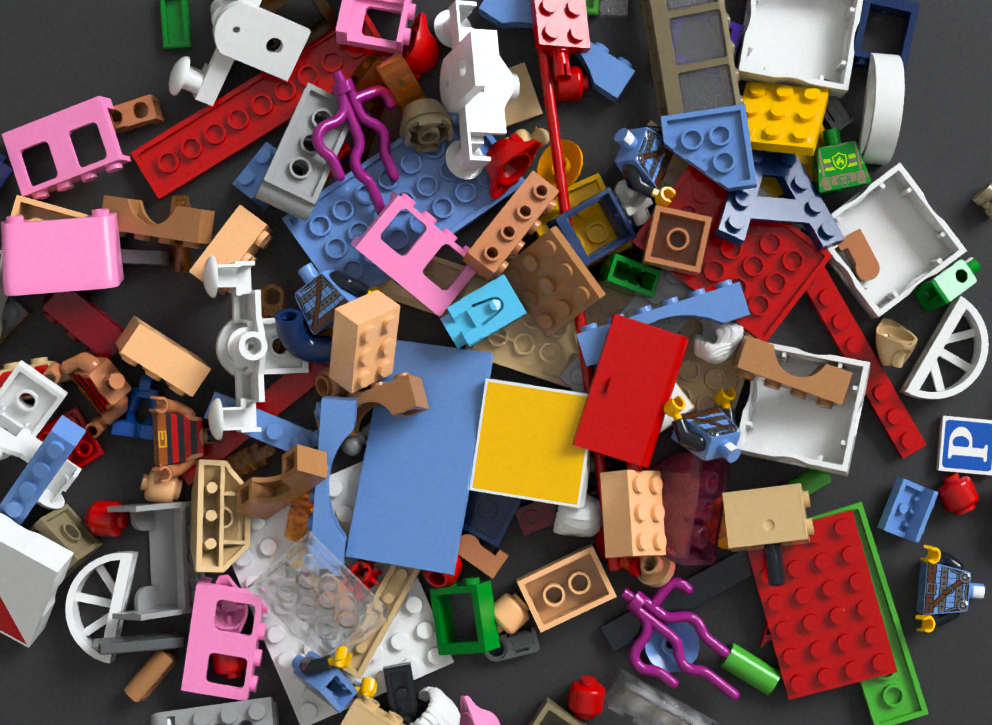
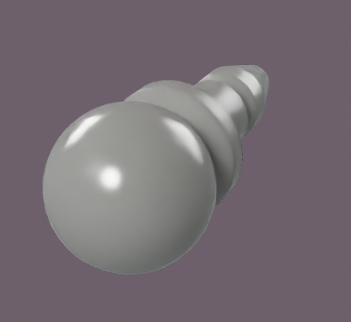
[341,421,371,456]

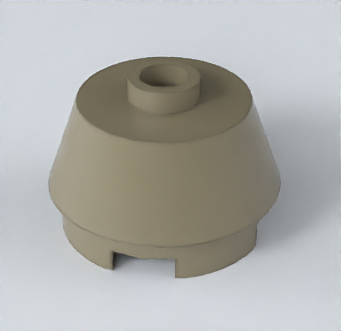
[399,98,454,153]

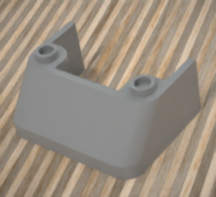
[107,501,205,621]

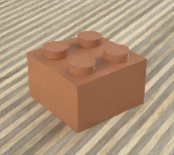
[641,205,712,276]

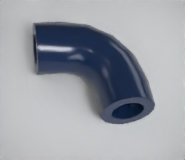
[274,308,332,364]

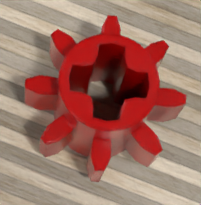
[346,559,383,593]

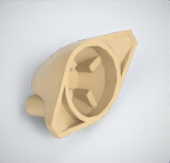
[875,318,918,368]

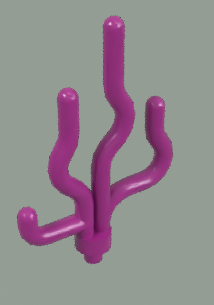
[312,70,400,215]
[620,577,740,700]

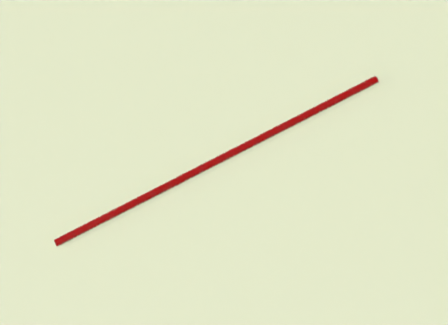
[537,49,620,571]

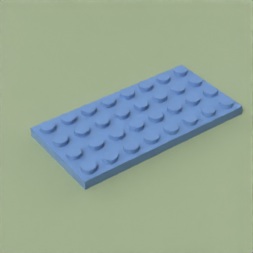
[282,112,525,288]

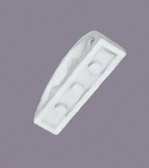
[858,53,905,165]
[899,296,989,399]
[65,551,139,664]

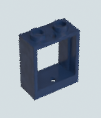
[853,0,920,68]
[546,187,637,266]

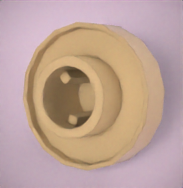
[638,550,675,588]

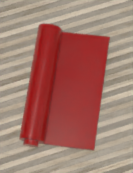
[572,313,689,472]

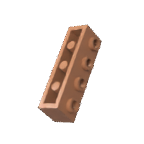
[462,171,559,281]

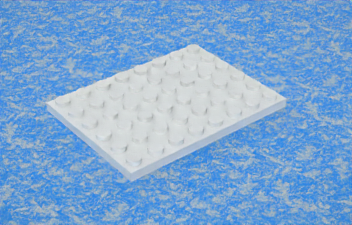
[232,461,454,725]

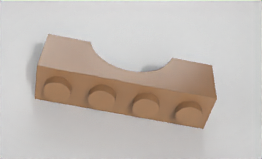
[102,195,215,249]
[731,335,853,409]
[314,372,429,440]
[237,444,328,520]

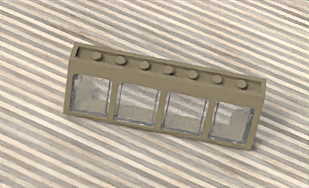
[640,0,744,127]

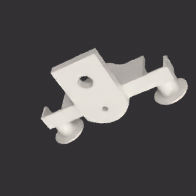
[169,0,311,106]
[434,0,520,179]
[203,255,309,440]
[0,360,82,510]

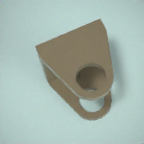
[29,503,104,582]

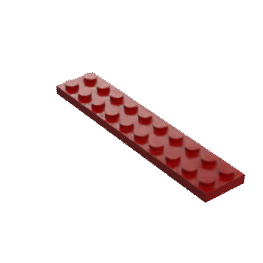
[130,13,393,201]

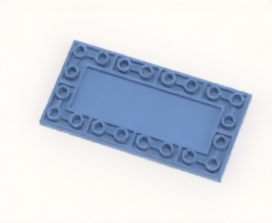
[345,340,494,575]

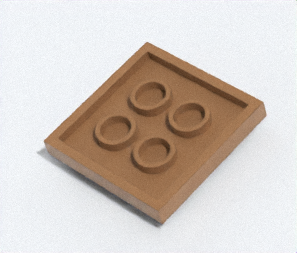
[502,226,606,337]

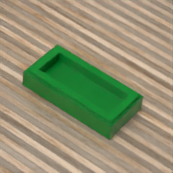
[159,0,192,51]

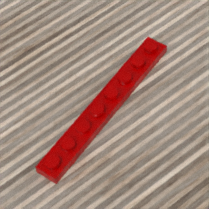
[805,267,926,459]

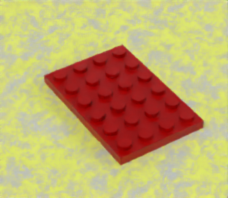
[630,165,833,342]
[747,509,898,700]

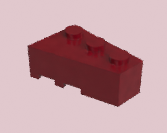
[42,291,124,360]

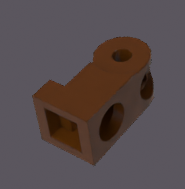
[349,54,391,113]

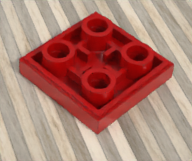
[36,406,106,468]

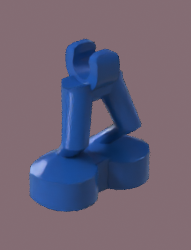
[111,376,160,440]

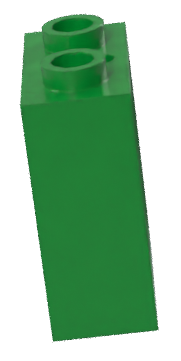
[429,577,500,655]

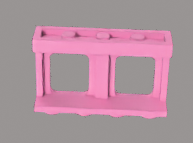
[336,0,416,55]
[2,96,131,201]
[350,192,476,317]
[181,576,271,701]

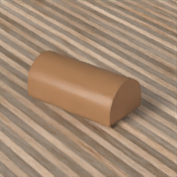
[124,649,180,703]

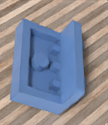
[232,141,299,210]
[877,476,938,543]

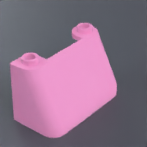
[1,208,124,296]

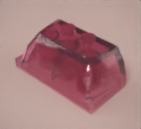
[660,452,730,566]

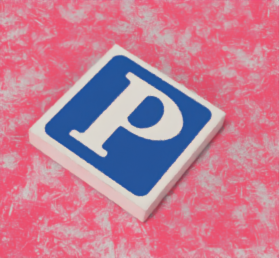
[936,416,992,475]

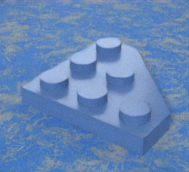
[661,104,757,192]

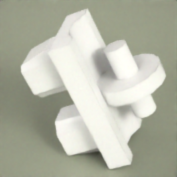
[614,179,653,226]

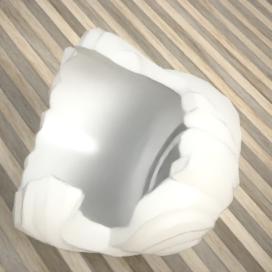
[691,318,744,364]
[553,494,603,537]
[410,686,461,725]

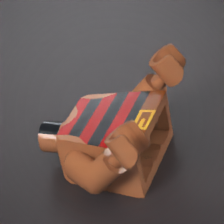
[43,352,132,438]
[149,396,218,484]

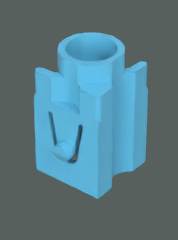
[440,274,526,349]

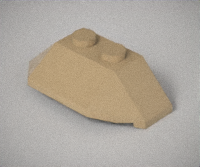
[190,459,250,573]

